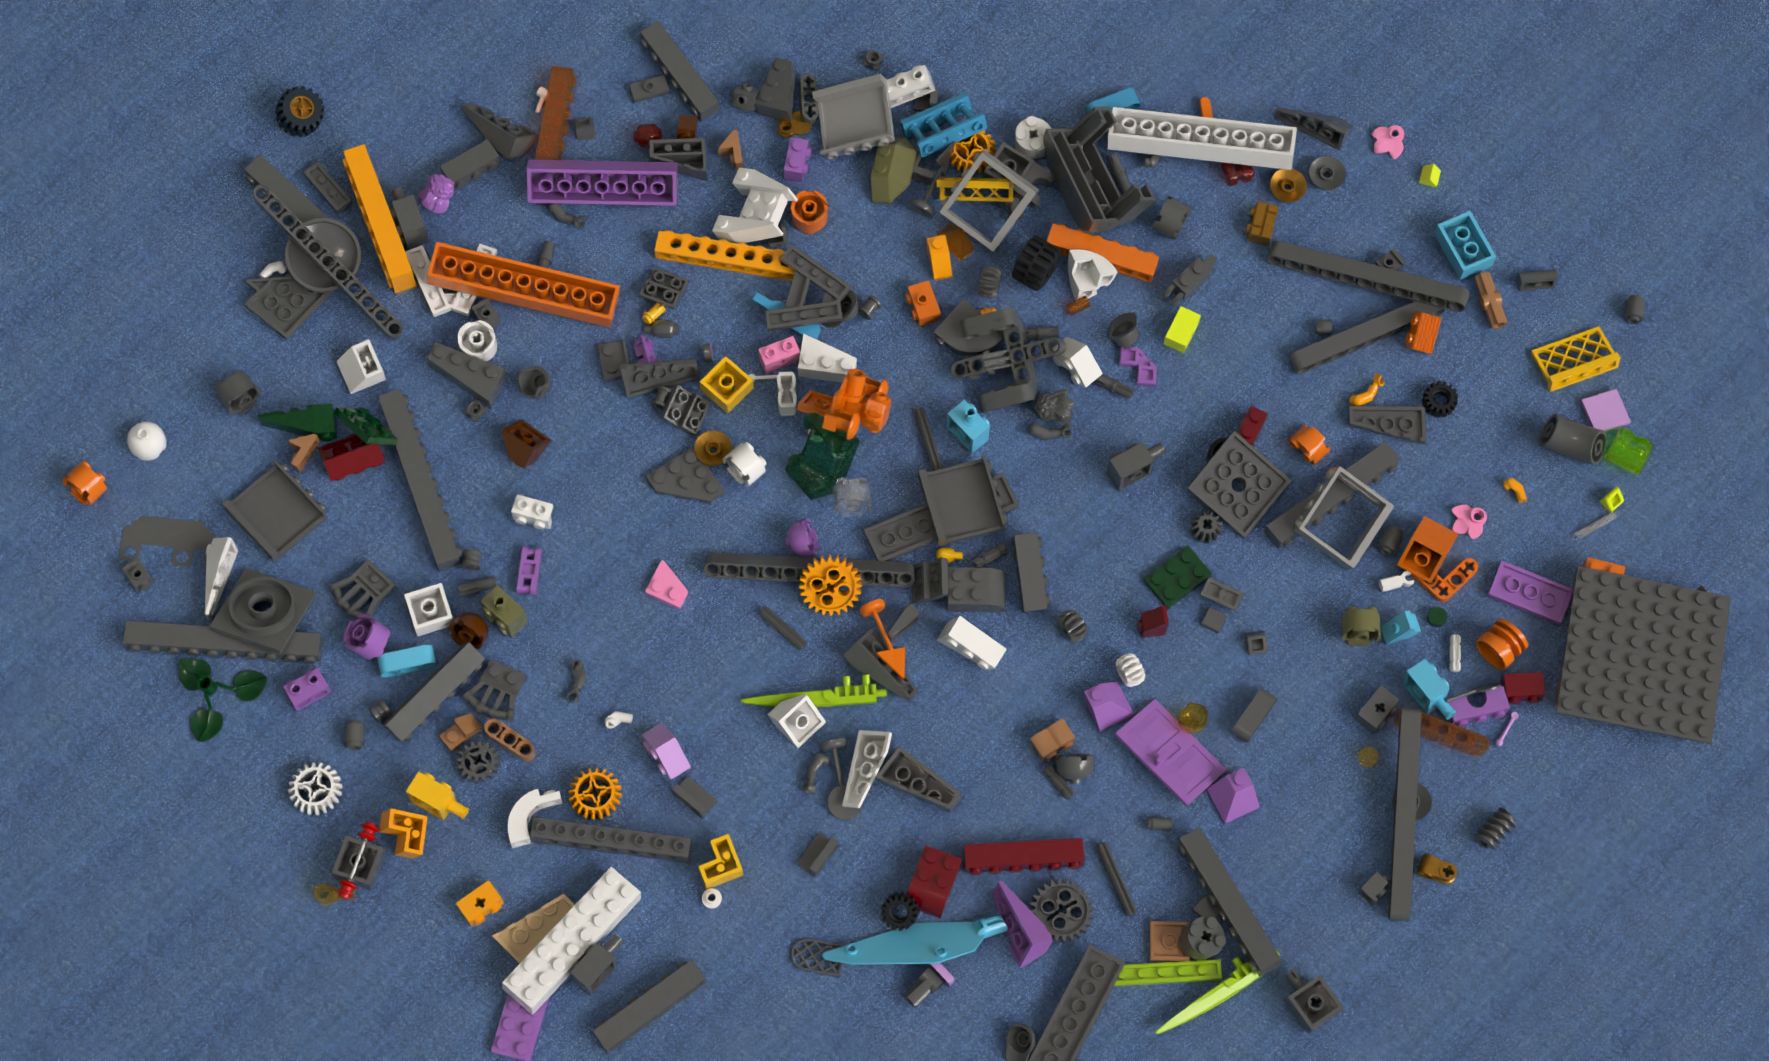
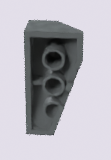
[843,627,918,701]

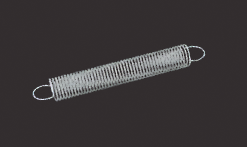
[1573,511,1620,540]

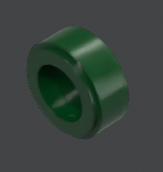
[1427,607,1447,627]

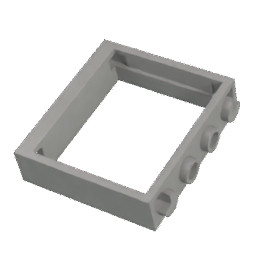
[940,150,1039,252]
[1293,466,1394,570]

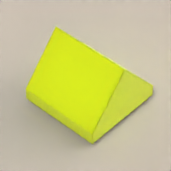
[1419,164,1441,188]
[1599,487,1624,513]

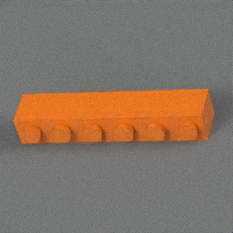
[1047,223,1160,283]

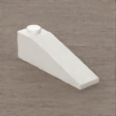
[205,537,238,621]

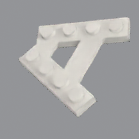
[405,244,498,317]

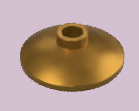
[1270,169,1307,203]
[694,431,732,466]

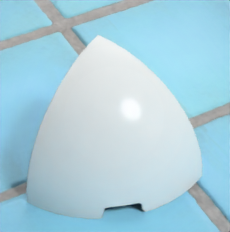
[1068,249,1117,302]

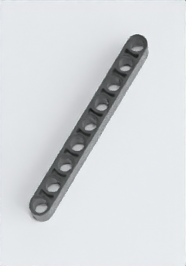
[1288,301,1445,374]

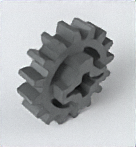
[457,740,500,784]

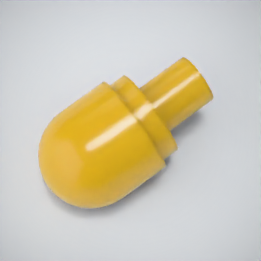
[936,547,963,563]

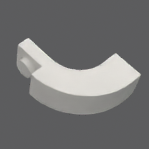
[508,789,562,848]

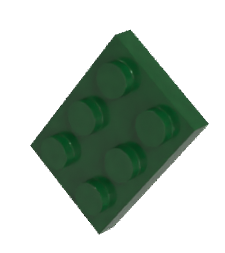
[334,406,398,445]
[1143,545,1212,609]

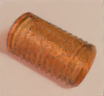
[1066,296,1090,316]

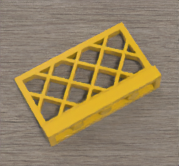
[1531,326,1621,392]

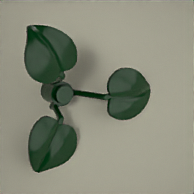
[179,659,267,742]

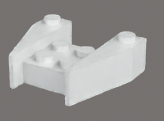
[712,168,798,244]

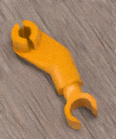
[1349,374,1385,406]

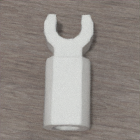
[1379,571,1414,592]

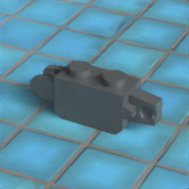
[1162,254,1217,306]

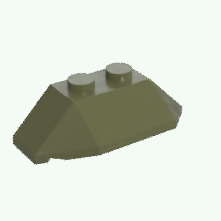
[871,136,917,204]

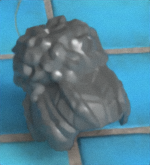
[1034,389,1074,424]

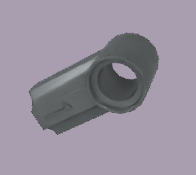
[903,967,944,1008]

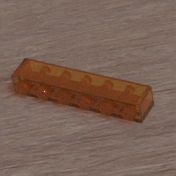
[535,66,578,160]

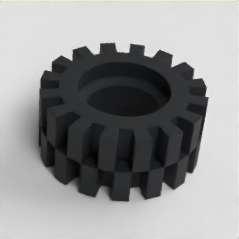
[1422,381,1458,418]
[881,892,919,931]

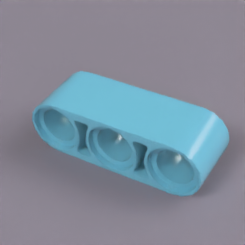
[377,645,436,677]

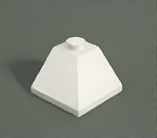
[767,694,826,748]

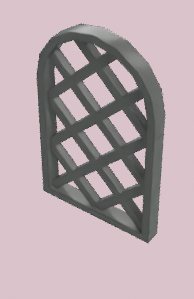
[792,939,845,977]

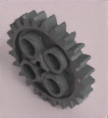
[1030,878,1094,944]

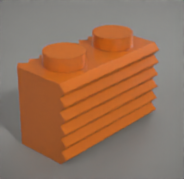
[1405,311,1442,354]

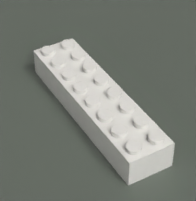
[502,867,641,1015]

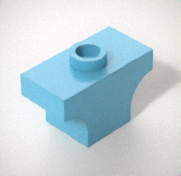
[1380,611,1421,644]

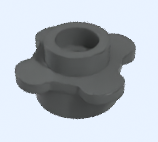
[863,50,884,70]
[464,400,487,422]

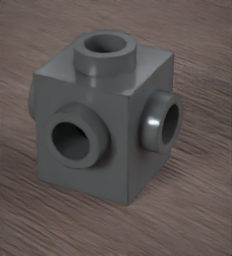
[732,83,760,112]

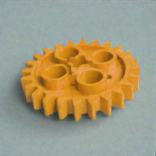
[799,554,862,616]

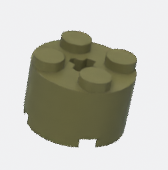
[1341,607,1381,646]

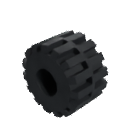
[1012,235,1061,292]

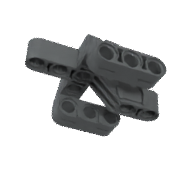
[951,307,1066,413]

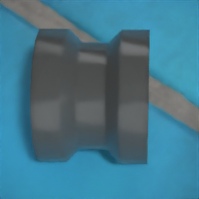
[461,549,482,570]
[368,699,392,723]

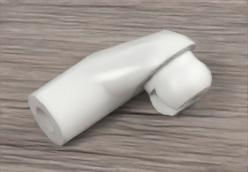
[259,261,287,278]
[605,711,633,729]

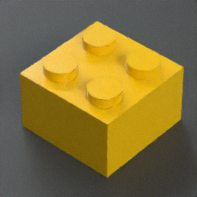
[700,356,754,414]

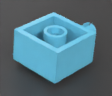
[946,400,990,454]
[1403,658,1456,720]

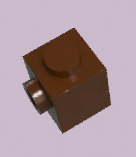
[676,115,698,139]

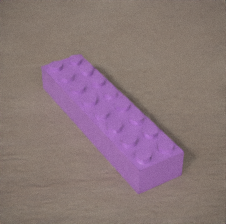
[527,160,678,206]

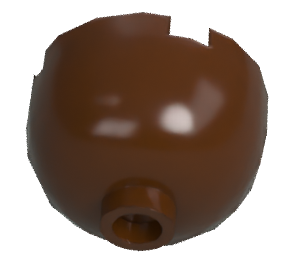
[448,612,488,650]

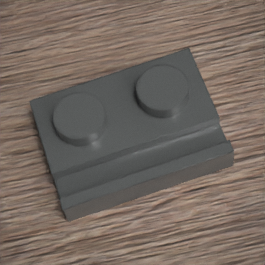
[598,340,629,382]

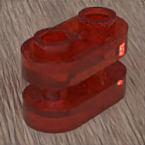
[1220,162,1254,186]

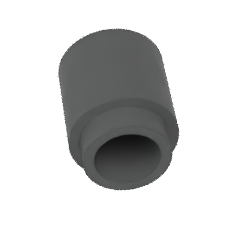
[1624,295,1645,324]
[1378,526,1403,556]
[344,720,365,750]

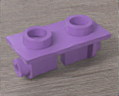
[633,335,658,363]

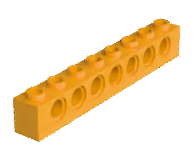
[654,230,795,281]

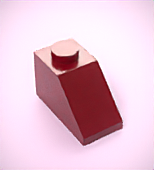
[1137,605,1169,638]

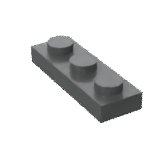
[303,162,352,214]

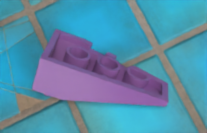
[992,881,1053,968]

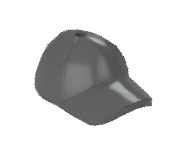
[1006,1023,1035,1061]

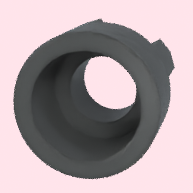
[1316,319,1332,334]

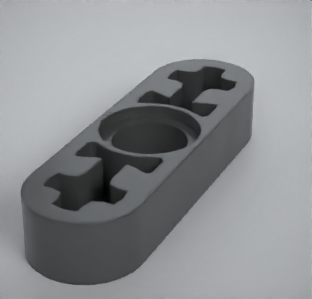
[799,74,818,124]

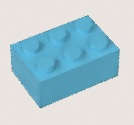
[1434,211,1496,280]

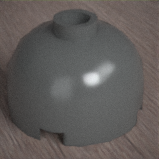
[1055,754,1095,783]

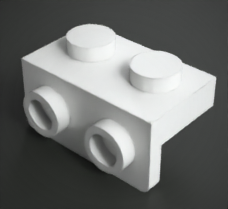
[511,495,554,530]

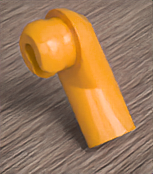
[1503,478,1527,503]

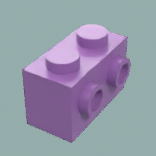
[784,137,812,183]
[283,668,331,711]

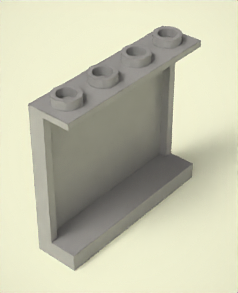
[812,74,895,160]

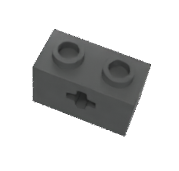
[1355,686,1400,734]

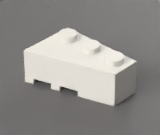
[937,616,1007,670]

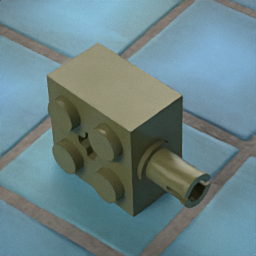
[481,585,528,638]

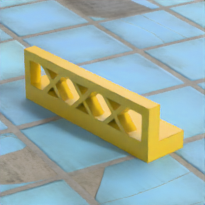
[937,177,1013,202]

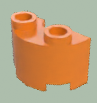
[1288,424,1330,465]

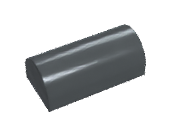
[1517,269,1558,291]

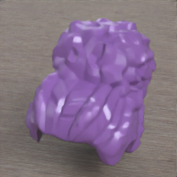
[417,174,454,214]

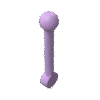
[1495,712,1519,746]

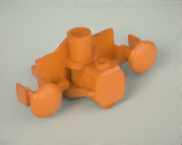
[797,369,891,440]

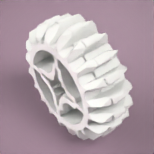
[288,762,343,815]

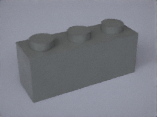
[440,139,501,190]

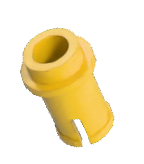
[642,303,666,325]

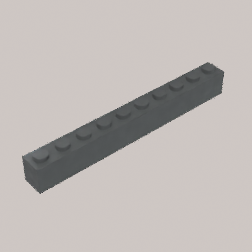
[378,389,463,571]
[123,621,323,664]

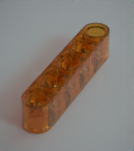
[1395,707,1489,757]

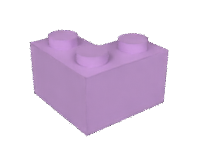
[642,722,691,779]

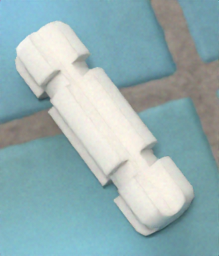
[1450,634,1461,672]

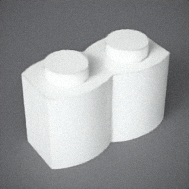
[777,372,797,416]

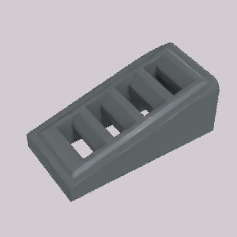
[888,603,920,642]

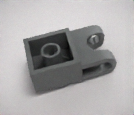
[983,142,1056,209]

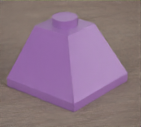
[1083,681,1135,732]
[1207,768,1260,824]

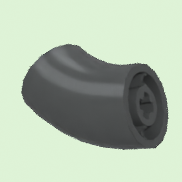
[1539,414,1607,465]

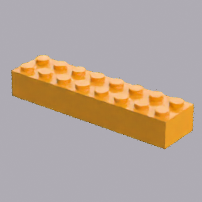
[342,144,417,294]

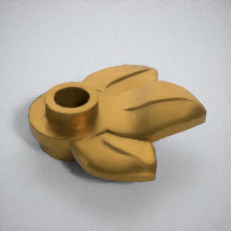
[777,111,812,138]

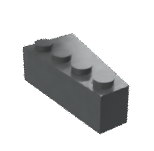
[427,342,506,409]
[1011,532,1050,613]
[875,746,963,813]

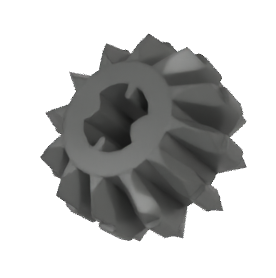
[978,267,1002,298]
[1190,511,1223,544]
[1057,609,1088,643]

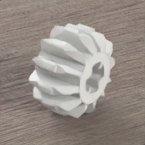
[1116,653,1145,687]

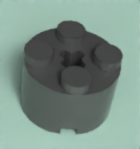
[1152,196,1192,239]
[216,370,261,415]
[1179,917,1226,961]

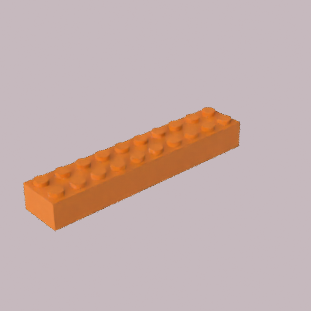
[427,242,620,328]

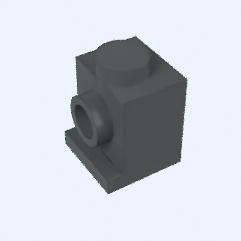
[1375,248,1405,271]
[472,298,501,329]
[122,558,154,592]
[1358,872,1390,906]

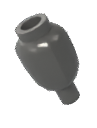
[644,320,679,338]

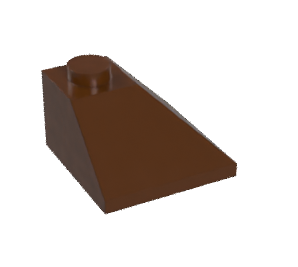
[501,419,552,468]

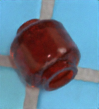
[633,123,662,148]

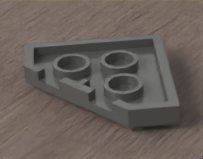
[646,447,725,504]

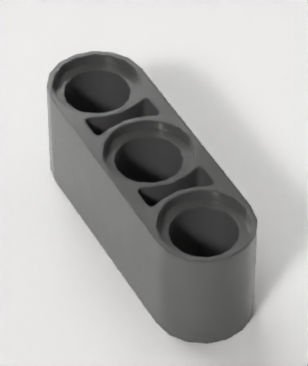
[1231,687,1278,743]

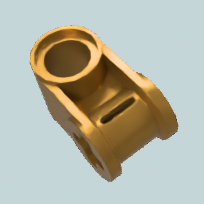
[1417,854,1457,885]

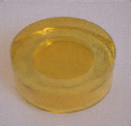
[1358,746,1379,767]

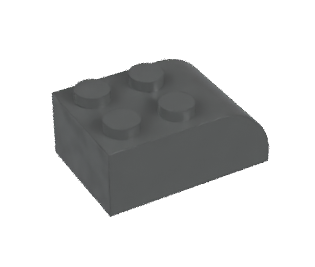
[947,567,1005,612]

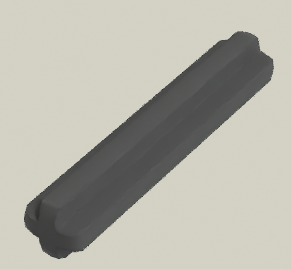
[760,606,807,650]

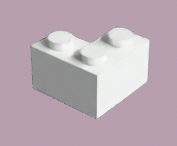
[1052,337,1103,387]

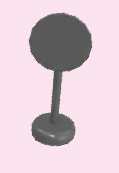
[819,738,862,820]

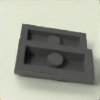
[912,557,949,604]

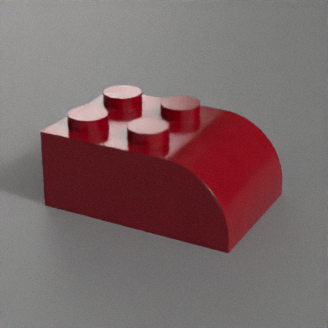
[906,845,962,919]

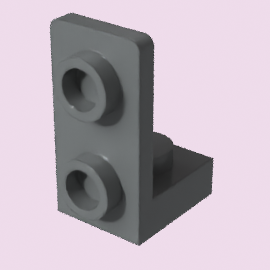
[911,148,935,186]

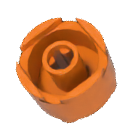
[791,190,828,235]
[62,460,107,506]

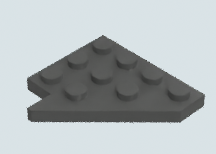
[245,276,335,340]

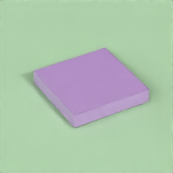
[1581,389,1631,432]

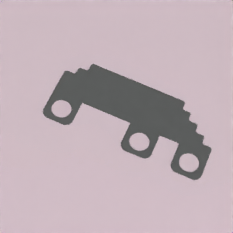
[119,516,216,567]

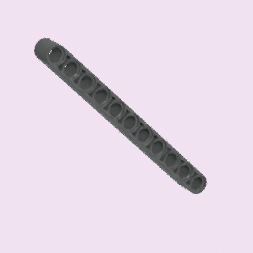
[253,185,403,340]
[1267,241,1470,312]
[704,553,914,587]
[1388,707,1421,921]

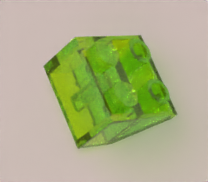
[1604,428,1654,476]

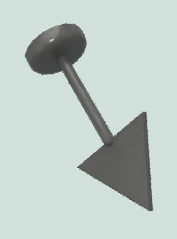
[909,141,955,217]

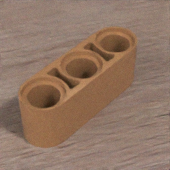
[484,719,535,762]

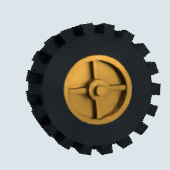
[275,86,325,137]

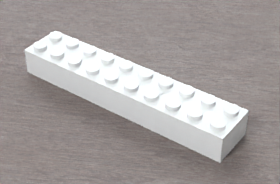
[1108,107,1297,170]

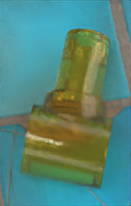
[314,884,355,906]

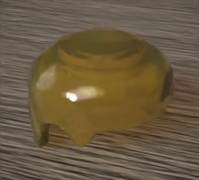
[1178,703,1208,734]

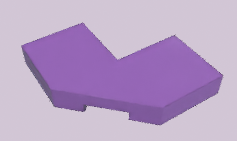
[1119,347,1157,387]

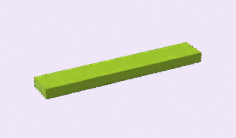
[1114,959,1222,987]

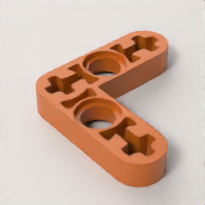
[1406,558,1478,602]

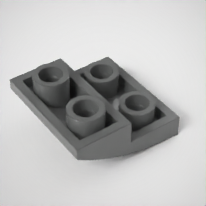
[639,267,689,309]
[660,385,711,436]

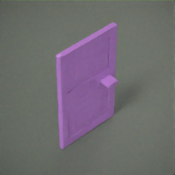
[1114,699,1228,807]

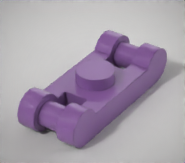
[517,546,542,596]

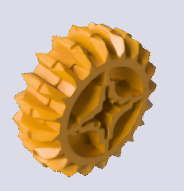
[950,130,996,174]
[568,767,622,821]

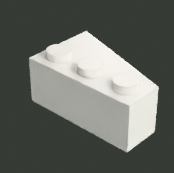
[798,334,857,383]

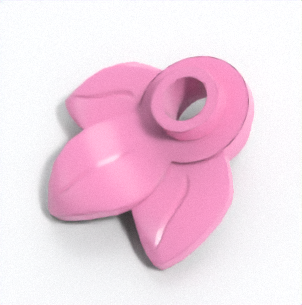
[1371,125,1404,160]
[1451,505,1487,539]

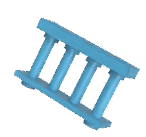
[900,92,987,158]

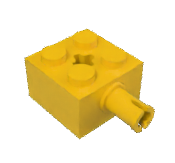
[406,771,469,821]

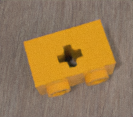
[456,880,504,926]

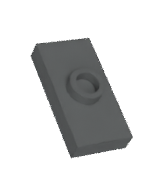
[629,75,670,103]

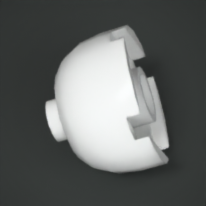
[127,421,167,461]

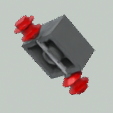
[331,821,386,900]

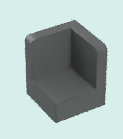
[915,87,938,111]
[766,220,788,247]

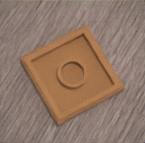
[1149,921,1190,962]

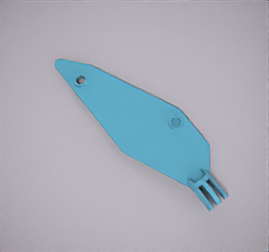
[823,913,1008,965]

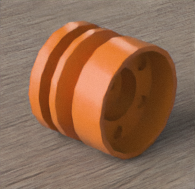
[1475,618,1528,670]

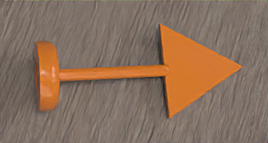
[859,599,906,679]

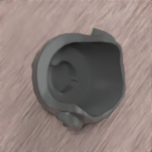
[517,366,551,399]

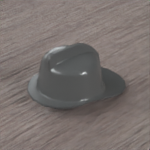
[822,290,859,328]
[1109,312,1139,349]

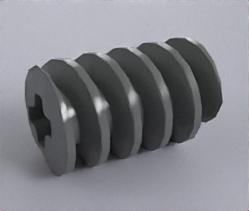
[1474,807,1517,850]

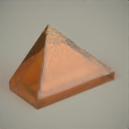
[937,223,975,262]

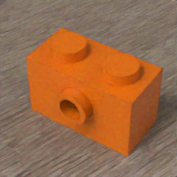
[905,280,941,327]

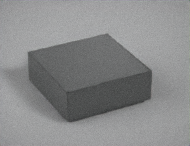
[1201,607,1227,634]

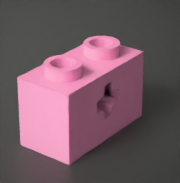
[758,336,800,374]

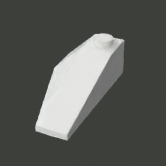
[842,730,892,808]

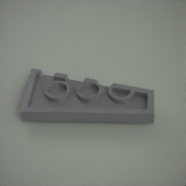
[619,359,700,398]
[1348,406,1427,444]

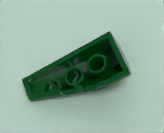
[258,404,337,442]

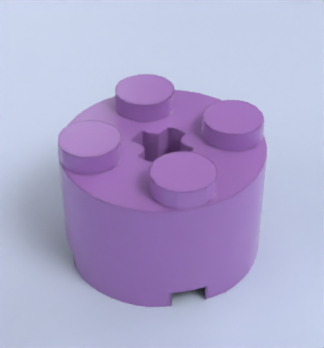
[343,614,390,659]

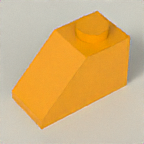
[926,235,952,281]

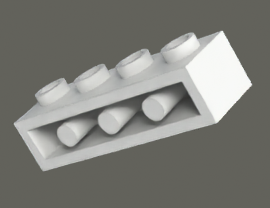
[887,65,936,108]

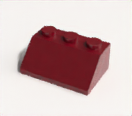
[319,434,385,481]

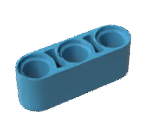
[1085,88,1141,113]

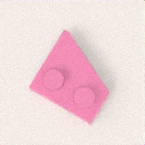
[645,560,688,610]

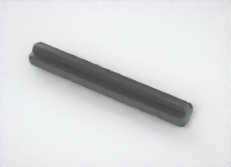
[915,407,943,471]
[1097,842,1137,916]

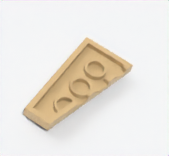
[492,894,575,964]

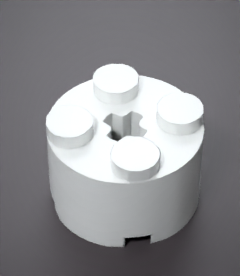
[1014,116,1051,159]
[458,320,497,362]
[723,442,767,487]

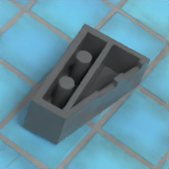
[755,57,796,122]
[649,138,707,181]

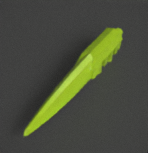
[740,674,887,707]
[1154,950,1280,1034]

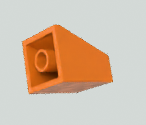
[1397,516,1458,583]

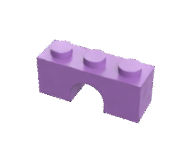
[1448,686,1510,727]

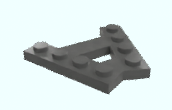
[765,244,852,331]

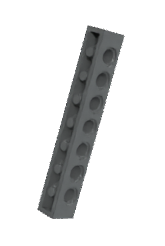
[530,817,692,863]

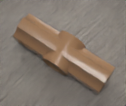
[1474,272,1507,329]

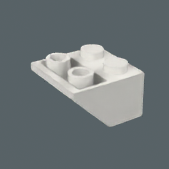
[336,340,386,394]

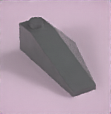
[462,104,539,159]
[1274,107,1352,150]

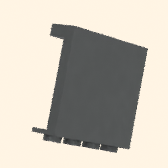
[918,454,1008,547]
[222,459,327,563]

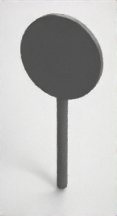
[1445,683,1501,702]

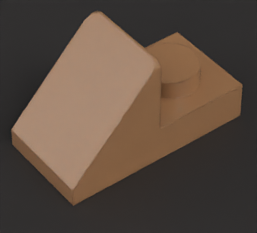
[718,129,743,171]
[288,434,320,473]
[439,713,483,752]

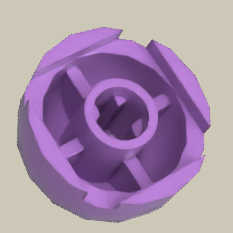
[785,518,819,557]

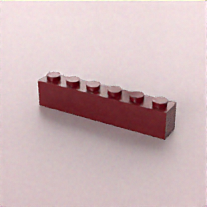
[963,838,1085,875]

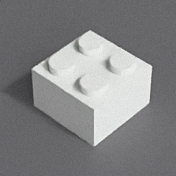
[404,583,453,636]

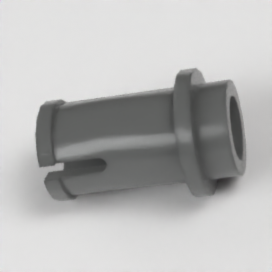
[1147,815,1172,831]

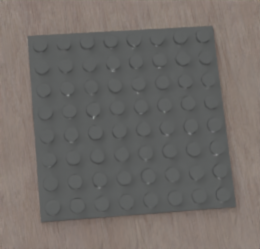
[1556,566,1731,744]

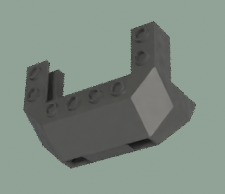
[1043,107,1156,232]

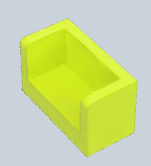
[1164,306,1201,353]

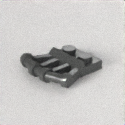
[329,559,396,619]
[462,660,526,720]

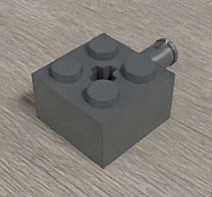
[390,188,429,249]
[1107,442,1165,492]
[570,934,624,996]
[1285,969,1344,1034]

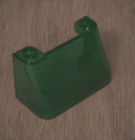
[785,413,860,500]

